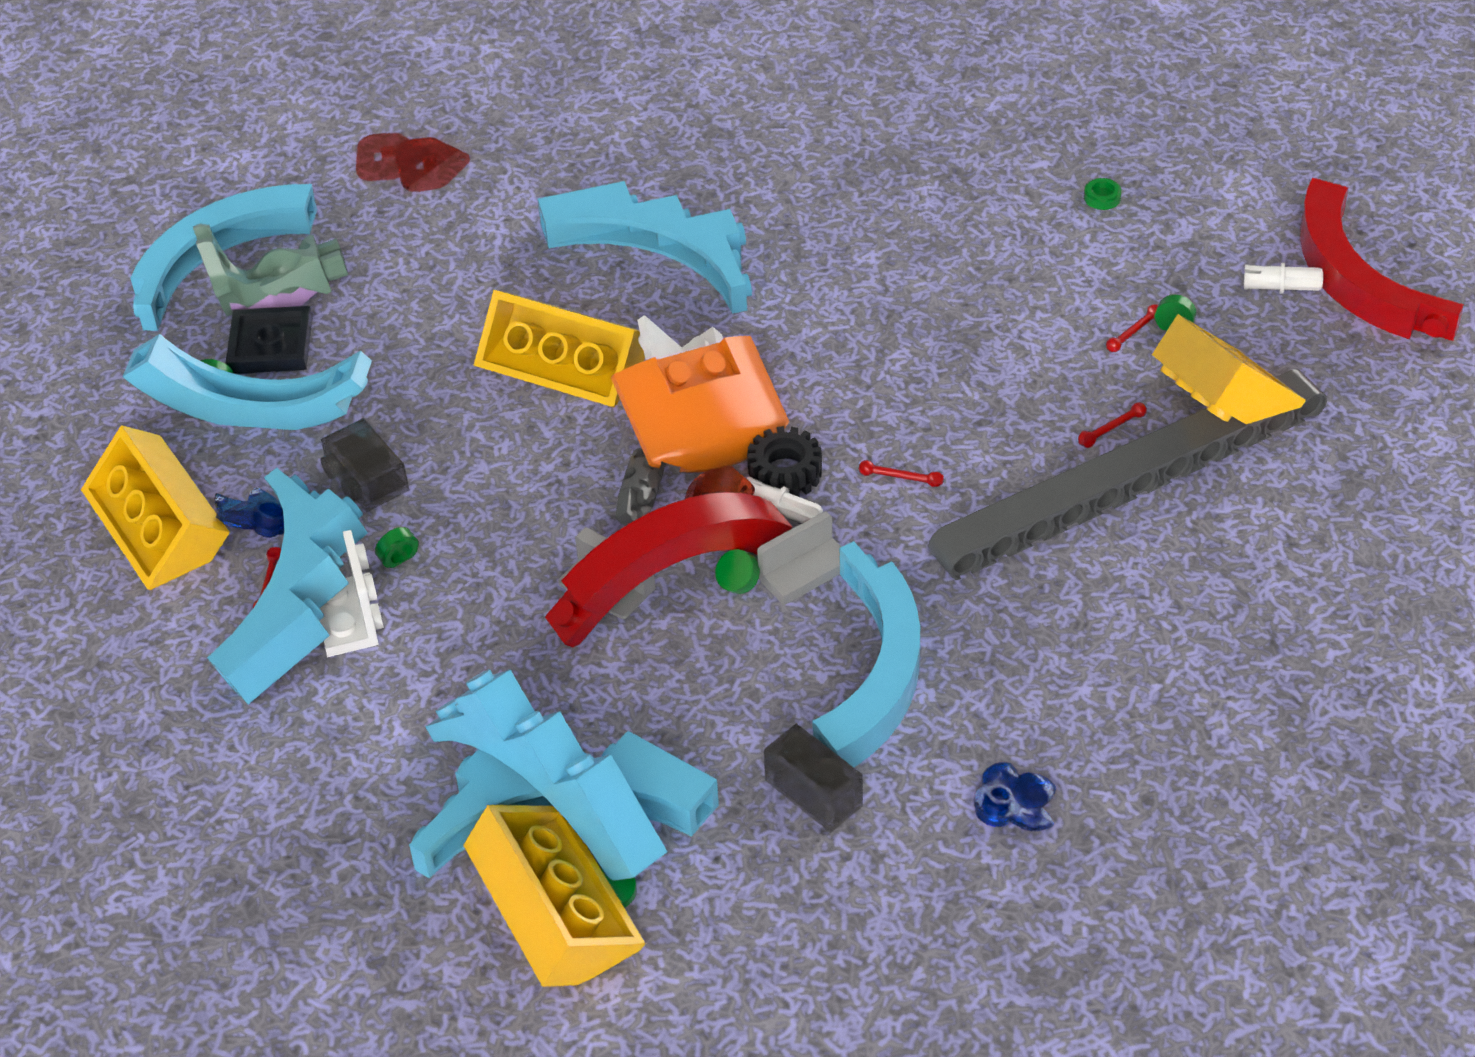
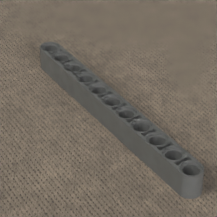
[928,369,1327,580]

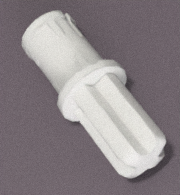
[1244,263,1323,294]
[740,477,823,523]

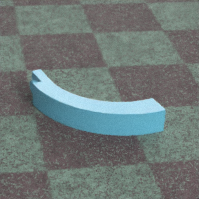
[130,184,317,331]
[122,334,372,430]
[812,541,920,777]

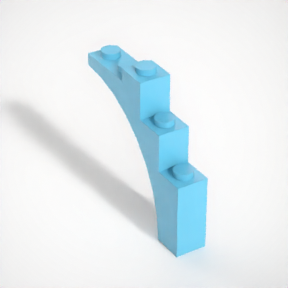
[537,181,752,314]
[207,467,368,704]
[425,669,667,881]
[409,731,719,878]

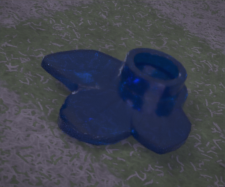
[214,487,285,538]
[973,762,1056,831]

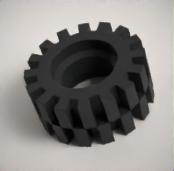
[747,426,822,497]

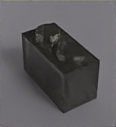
[320,418,409,512]
[764,723,863,833]

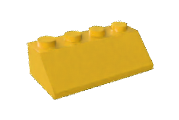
[473,290,645,407]
[1152,314,1306,424]
[81,425,230,590]
[463,805,646,987]

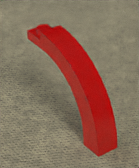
[1300,177,1464,341]
[545,492,793,648]

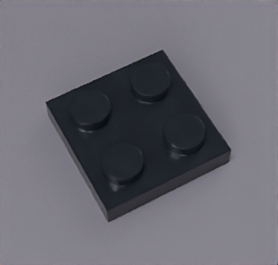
[225,306,312,374]

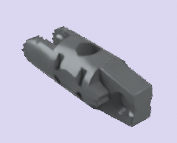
[615,448,666,526]

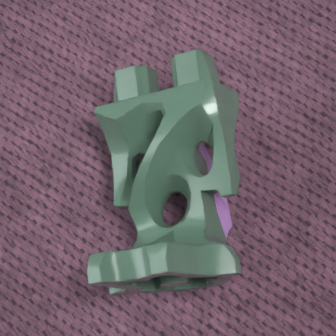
[193,224,348,317]

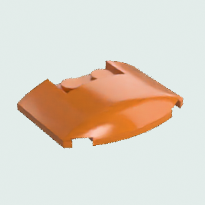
[611,336,790,473]

